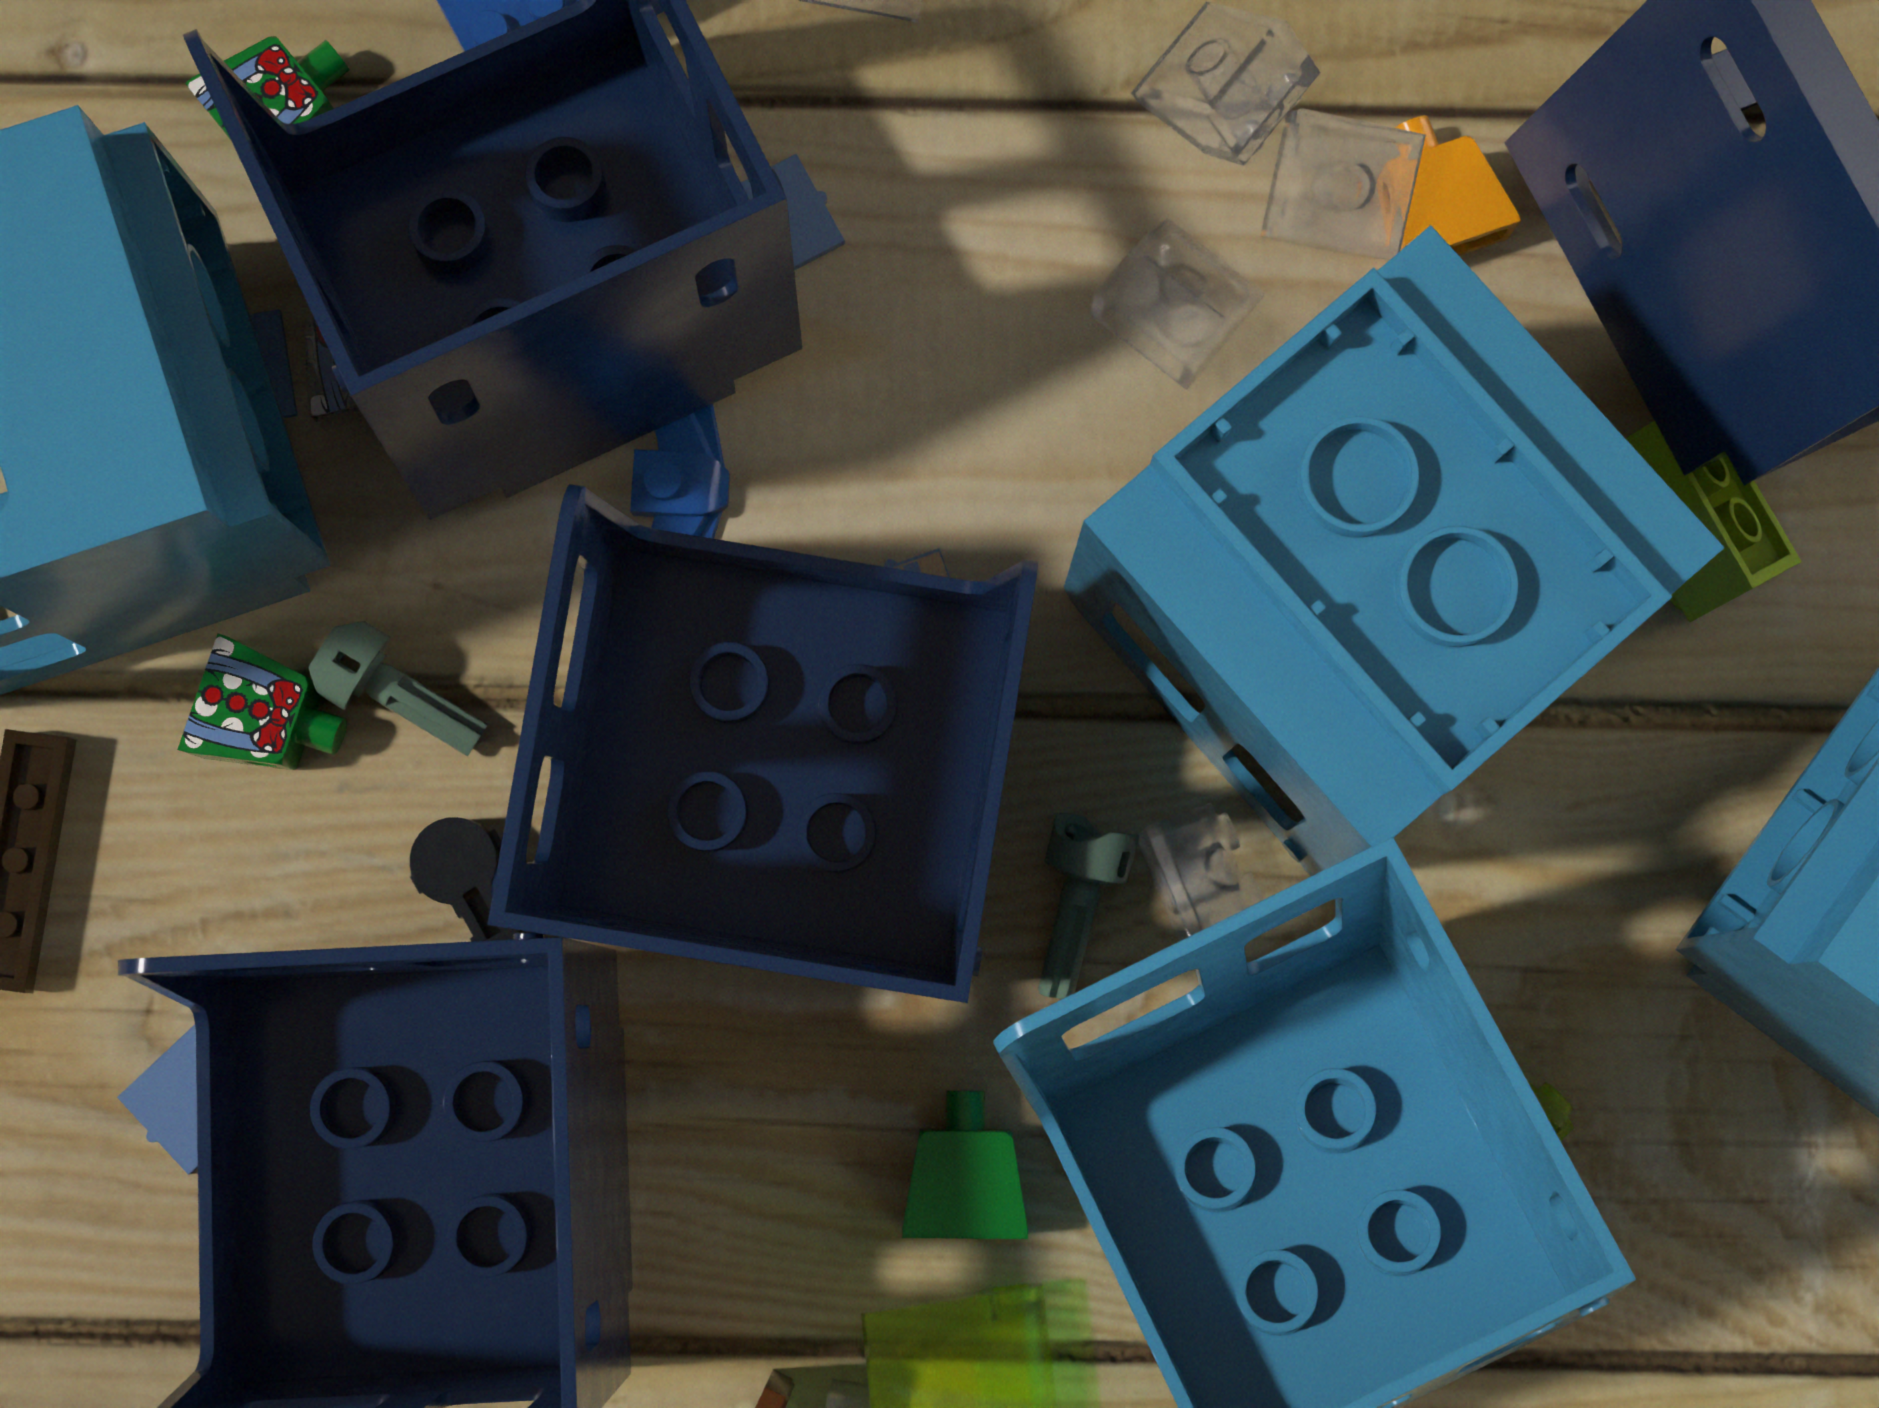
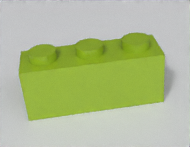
[1625,421,1802,623]

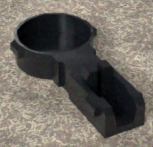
[410,817,524,942]

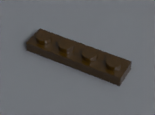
[0,729,77,993]

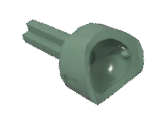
[308,621,488,757]
[1038,813,1140,1000]

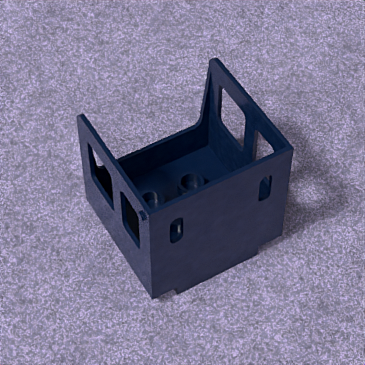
[183,0,803,520]
[1504,0,1879,486]
[487,484,1038,1003]
[118,933,633,1408]

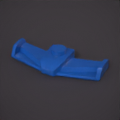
[630,404,730,539]

